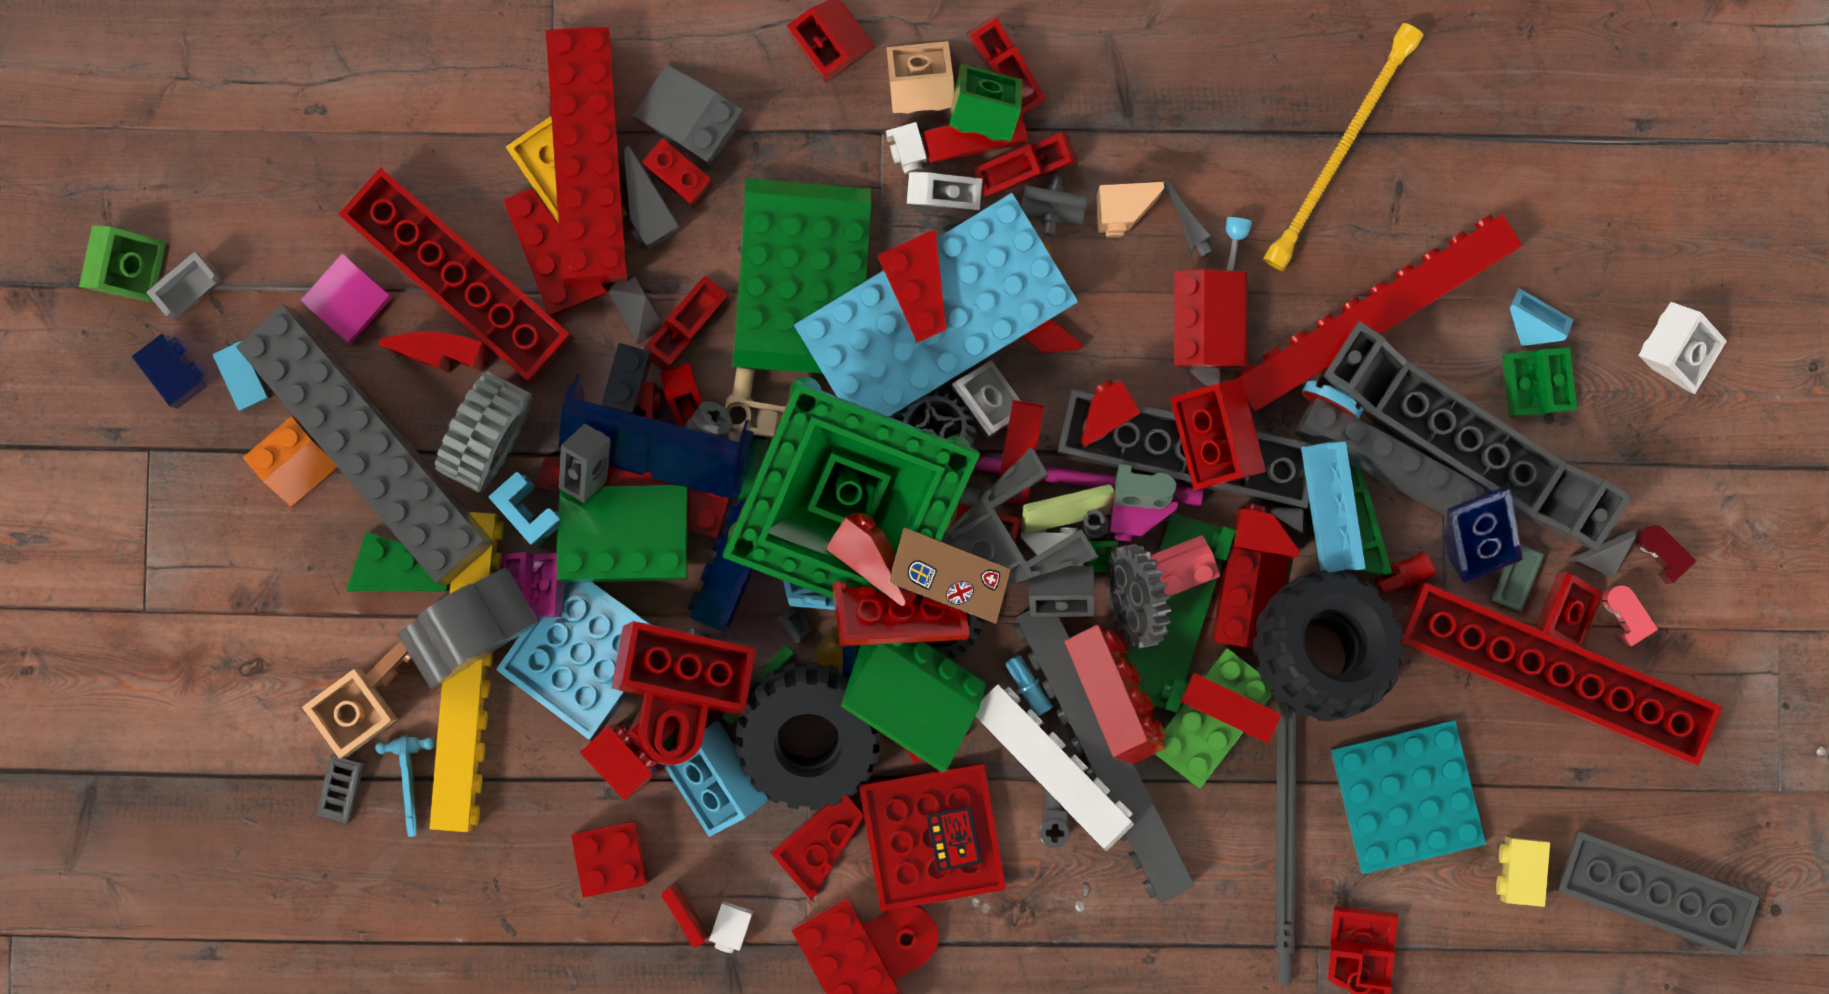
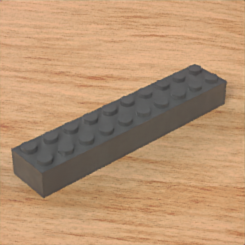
[236,304,494,585]

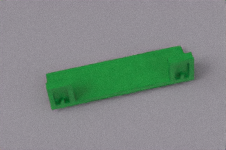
[1126,513,1236,713]

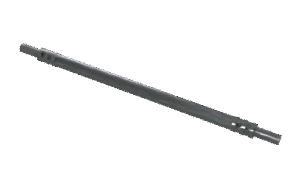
[1275,700,1296,985]

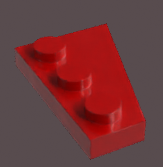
[877,229,946,343]
[770,794,864,901]

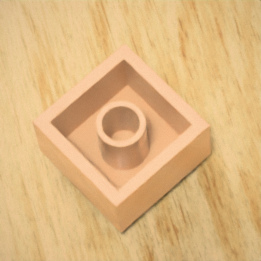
[302,669,398,759]

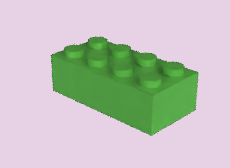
[1154,648,1272,788]

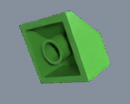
[79,225,166,303]

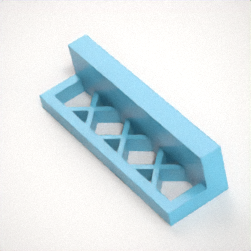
[1301,441,1365,573]

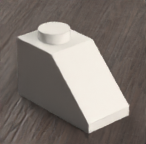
[907,172,982,210]

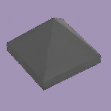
[778,607,817,643]

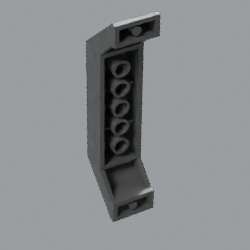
[1323,321,1632,551]

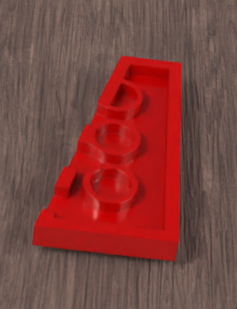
[503,188,609,317]
[832,581,970,646]

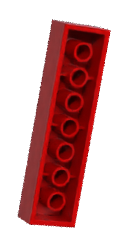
[545,26,627,286]
[338,167,574,385]

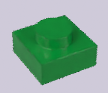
[1084,539,1118,572]

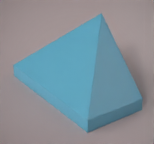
[1510,288,1573,346]

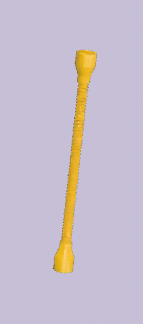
[1263,23,1424,271]

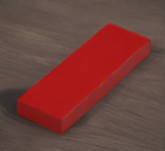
[1180,673,1282,744]

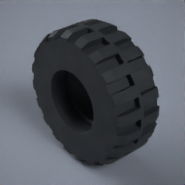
[736,662,880,810]

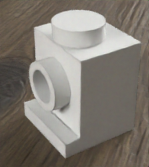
[886,122,927,174]

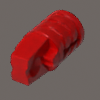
[1375,551,1436,593]

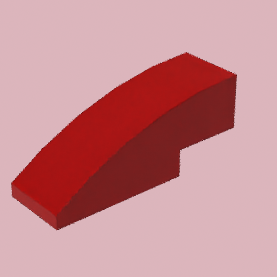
[966,16,1047,115]
[922,111,1028,163]
[973,132,1079,197]
[644,275,729,372]
[998,400,1044,506]

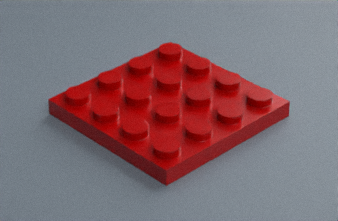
[860,763,1006,912]

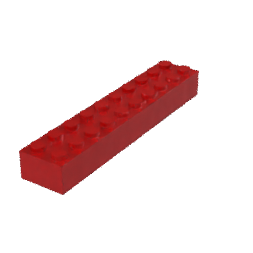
[1400,583,1723,766]

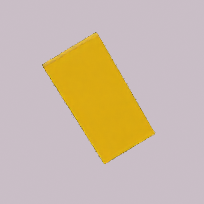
[506,116,628,224]

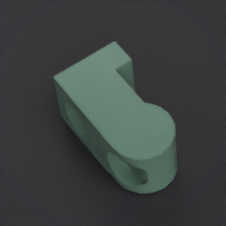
[1114,464,1176,509]

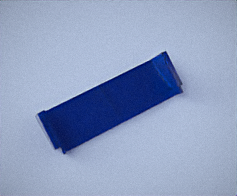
[558,374,755,499]

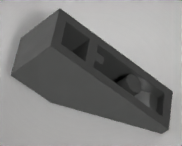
[624,146,681,250]

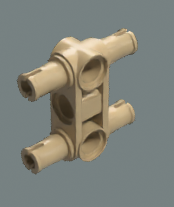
[721,368,816,464]

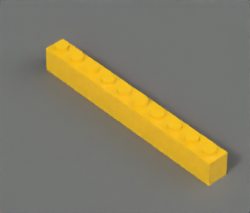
[430,512,504,832]

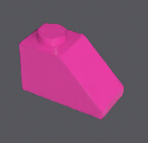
[1108,494,1178,542]

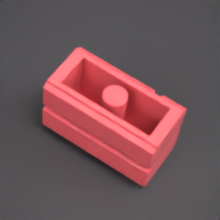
[1151,535,1220,596]

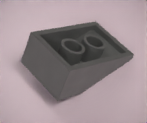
[632,64,745,168]

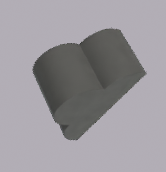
[397,568,541,690]

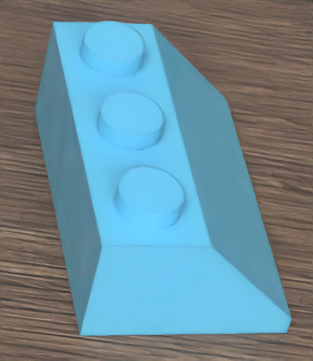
[663,720,769,837]

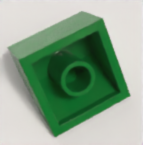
[949,64,1022,142]

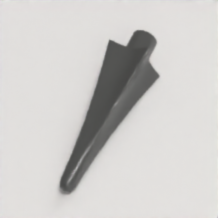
[1164,180,1213,258]

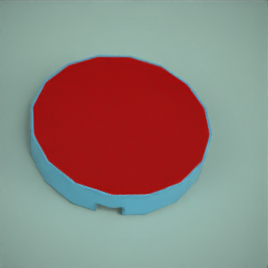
[1302,380,1363,419]

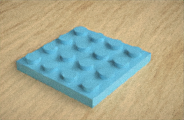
[496,582,651,741]

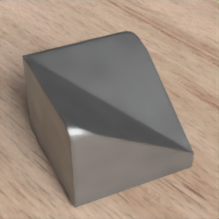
[1186,367,1220,393]
[1271,508,1307,535]

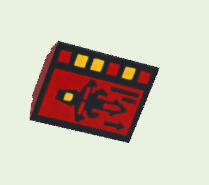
[926,806,982,872]

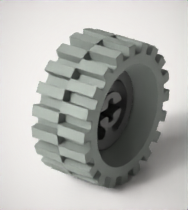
[435,371,532,493]

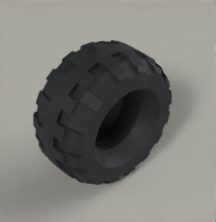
[1253,570,1405,722]

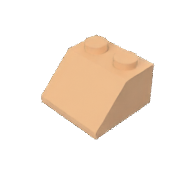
[886,41,954,114]
[1096,182,1164,237]

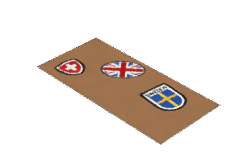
[889,527,1011,624]

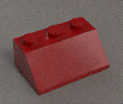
[1174,269,1247,369]
[1170,379,1266,491]
[1211,547,1289,649]

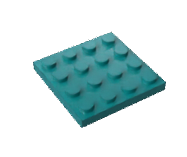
[1330,720,1486,874]

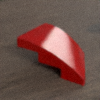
[1327,906,1398,994]

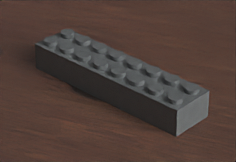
[1056,389,1314,509]

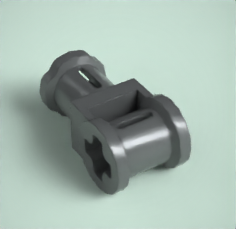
[1038,786,1069,848]

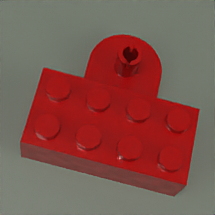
[791,896,938,994]

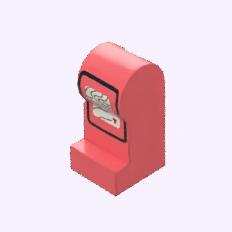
[1602,586,1658,647]

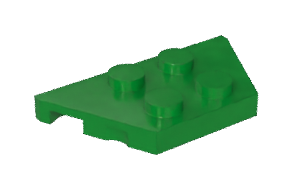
[1306,464,1392,576]

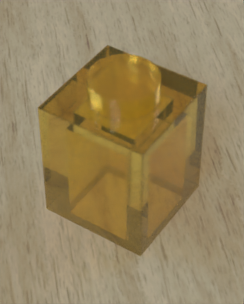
[812,626,858,675]

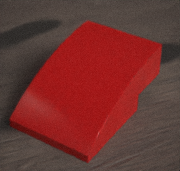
[379,332,491,373]

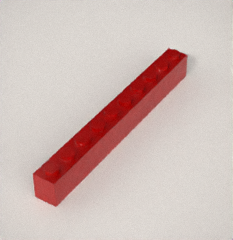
[1235,214,1523,415]

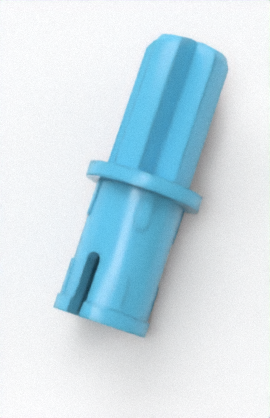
[1005,655,1053,716]

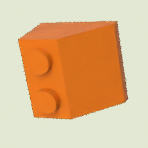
[243,416,338,507]

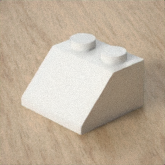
[1639,302,1727,394]

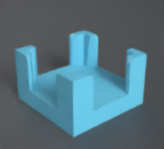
[489,471,561,547]

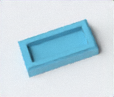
[212,341,270,412]

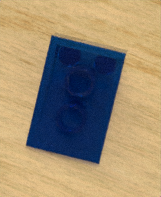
[1444,486,1523,583]

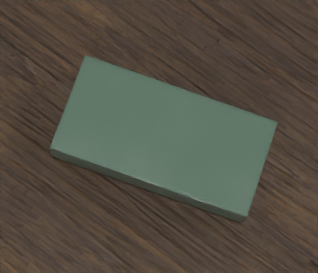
[1490,542,1545,613]

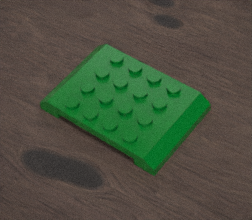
[732,178,871,375]

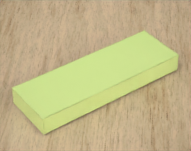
[1020,484,1115,534]

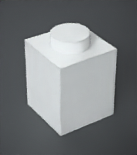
[709,901,754,953]

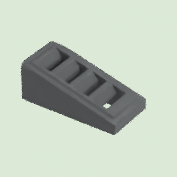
[316,754,366,824]

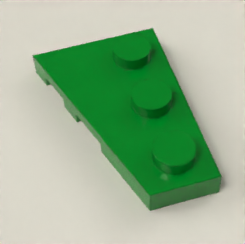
[346,532,451,592]

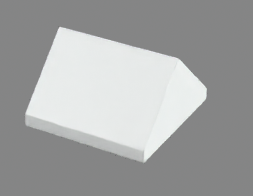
[952,360,1021,439]

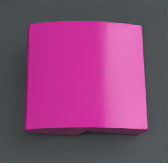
[301,254,392,345]
[500,552,565,618]

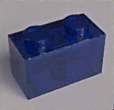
[132,333,207,409]

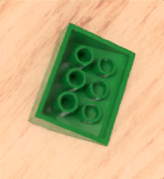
[557,485,688,582]
[841,642,986,773]

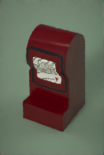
[1635,525,1697,584]

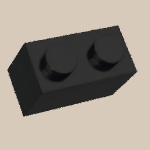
[601,343,653,416]

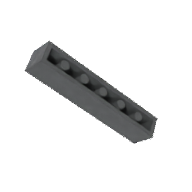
[1294,397,1485,524]

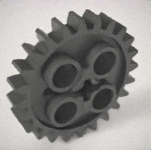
[1104,544,1171,648]

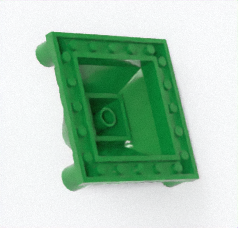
[723,377,980,599]

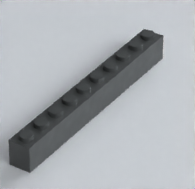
[1013,610,1195,903]

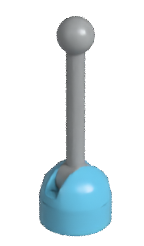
[1225,217,1252,271]

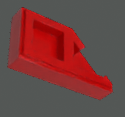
[1022,319,1084,354]

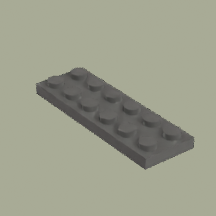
[1555,831,1760,957]

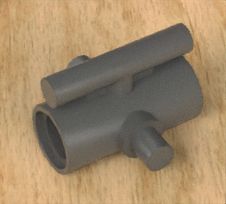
[1021,174,1088,237]

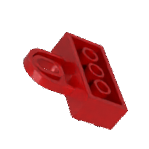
[611,621,756,766]

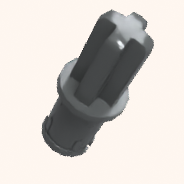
[1083,510,1109,539]

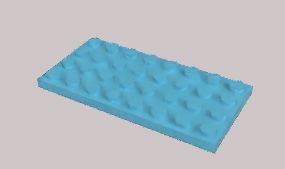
[794,193,1078,417]

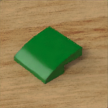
[1502,347,1577,417]

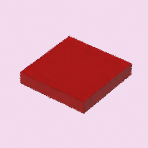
[661,882,709,948]

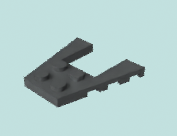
[940,447,1098,586]

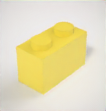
[1496,837,1550,907]

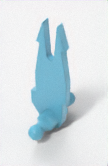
[375,734,435,837]

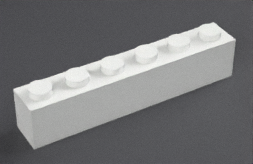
[976,685,1134,852]

